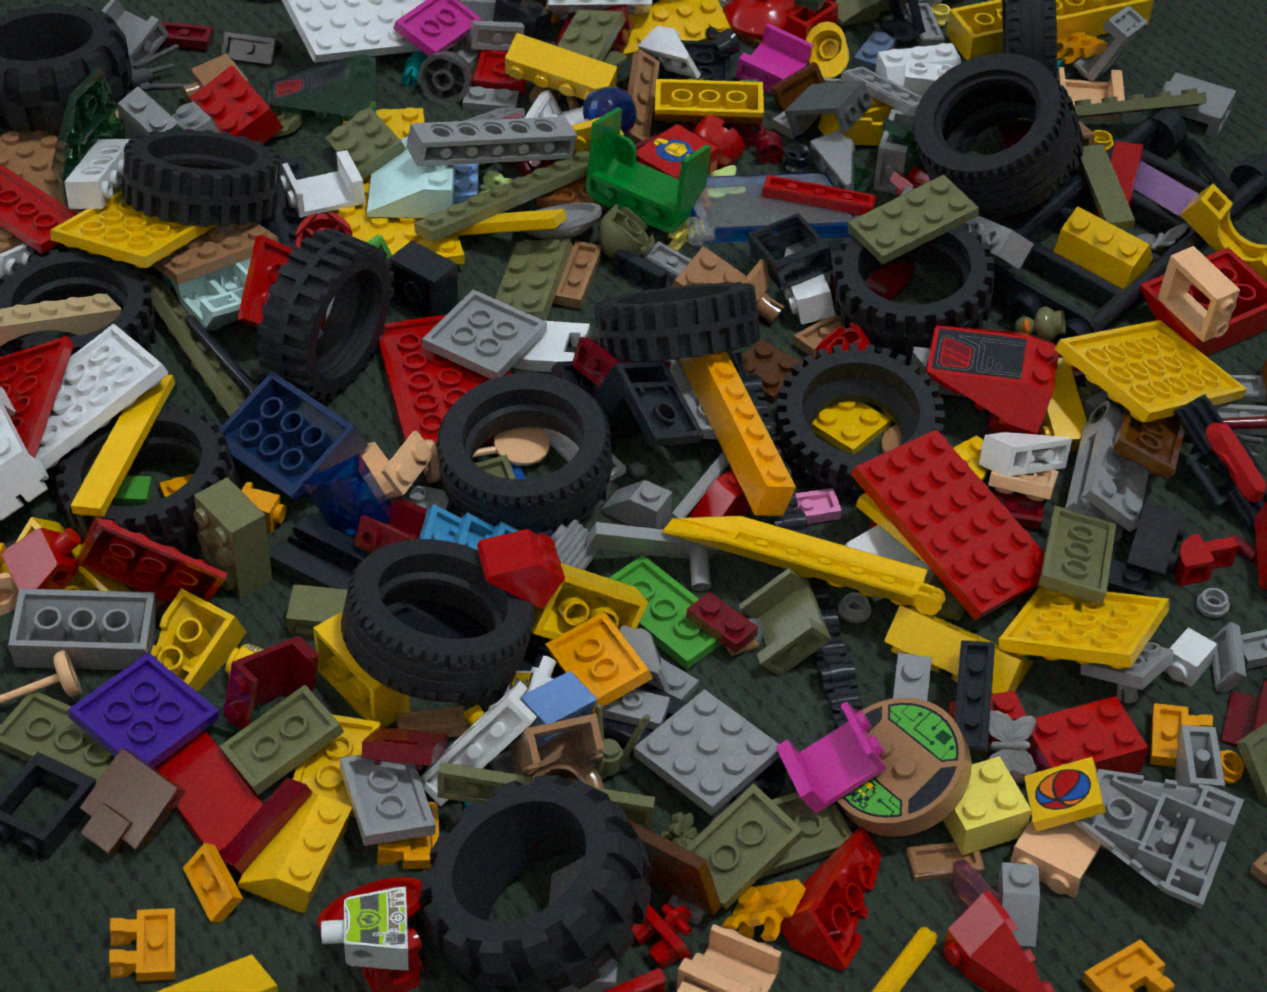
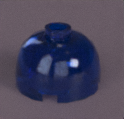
[583,86,637,136]

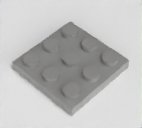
[422,289,547,379]
[633,689,780,816]

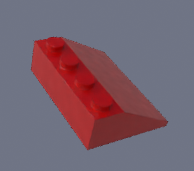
[1139,247,1267,356]
[75,517,228,604]

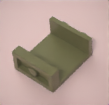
[739,568,831,675]

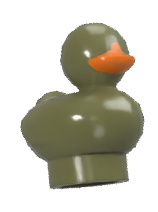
[1015,307,1066,342]

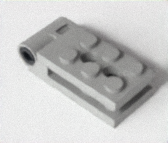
[1065,401,1149,542]

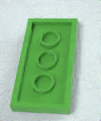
[609,555,722,670]

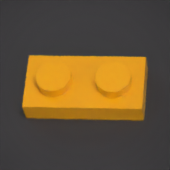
[183,843,243,923]

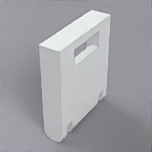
[511,321,591,372]

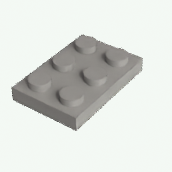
[340,755,436,846]

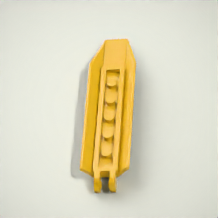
[662,516,946,616]

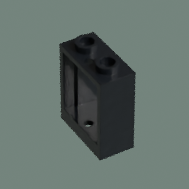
[747,213,833,291]
[0,752,97,860]

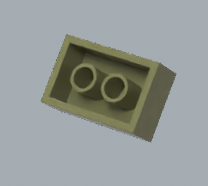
[194,477,272,598]

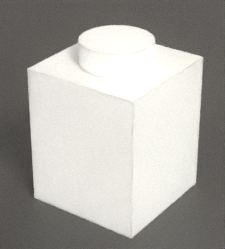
[1164,628,1217,687]

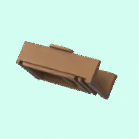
[509,713,604,776]

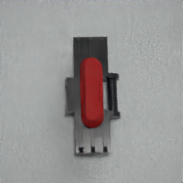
[1173,394,1267,539]

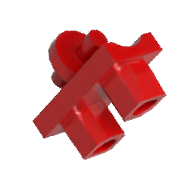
[632,903,693,969]

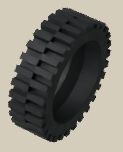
[775,344,945,503]

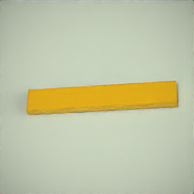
[70,374,175,517]

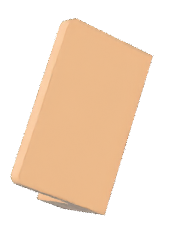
[676,953,762,992]

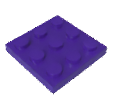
[68,653,219,767]

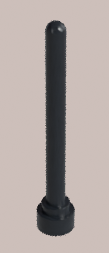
[185,315,259,397]

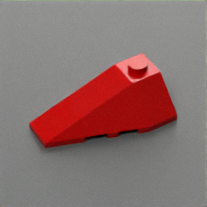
[780,827,882,971]
[943,890,1055,992]

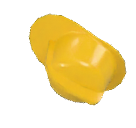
[806,22,849,78]

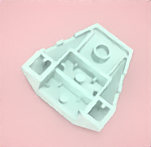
[171,258,251,331]

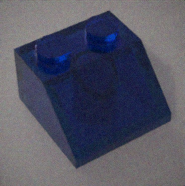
[303,453,391,535]

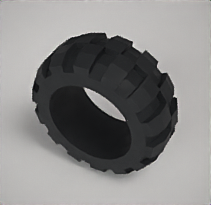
[0,4,132,133]
[421,776,651,992]

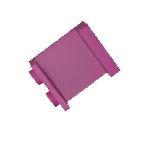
[735,23,814,94]
[776,701,887,814]

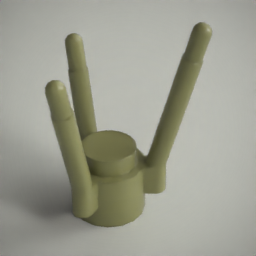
[593,703,650,776]

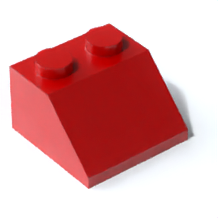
[477,529,565,609]

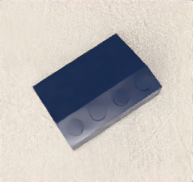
[219,371,369,500]

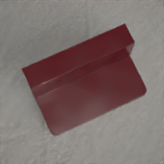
[1221,681,1267,747]

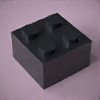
[389,240,458,318]

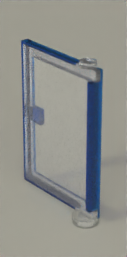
[678,172,859,246]

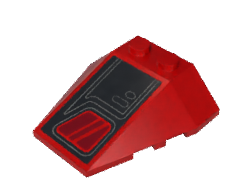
[925,325,1059,435]

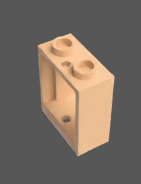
[1157,246,1240,342]

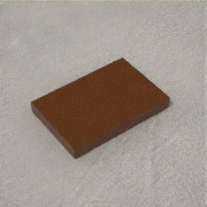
[629,820,721,916]

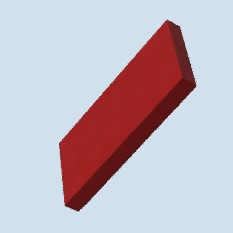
[155,730,263,854]

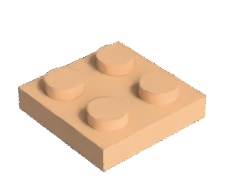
[988,470,1059,501]

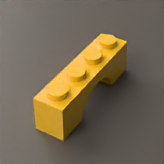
[1180,184,1267,282]

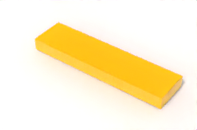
[456,209,567,236]

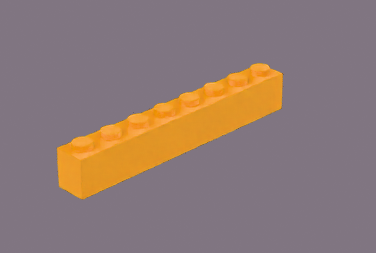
[679,351,796,516]

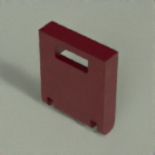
[361,727,448,770]

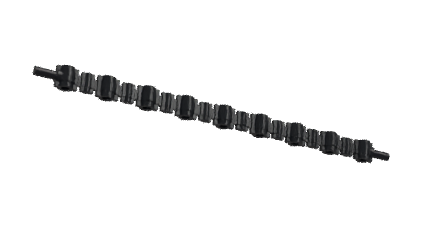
[730,353,863,730]

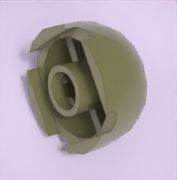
[598,204,655,258]

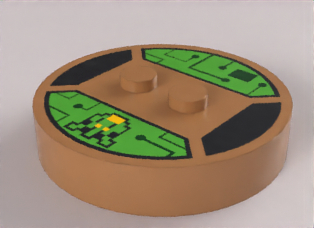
[837,698,972,836]

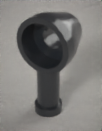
[705,26,741,57]

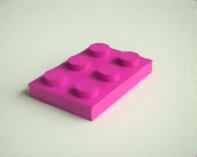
[393,0,483,56]

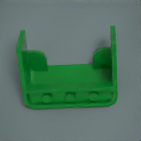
[586,107,712,233]

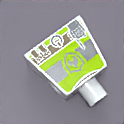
[321,887,408,970]

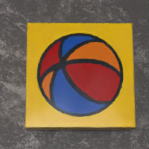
[1024,757,1106,832]

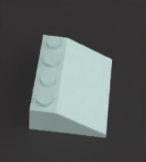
[367,136,456,218]

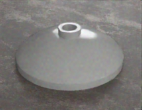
[523,203,602,241]

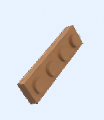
[622,49,660,144]

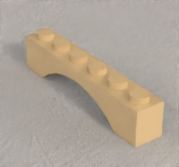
[0,294,122,346]

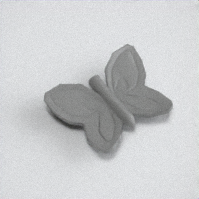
[1137,223,1188,253]
[989,711,1036,774]

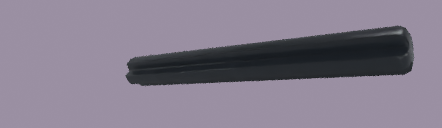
[1180,136,1238,199]

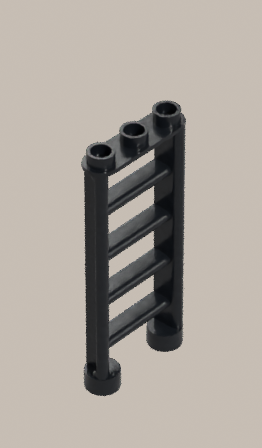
[959,108,1267,345]

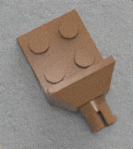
[671,246,785,325]

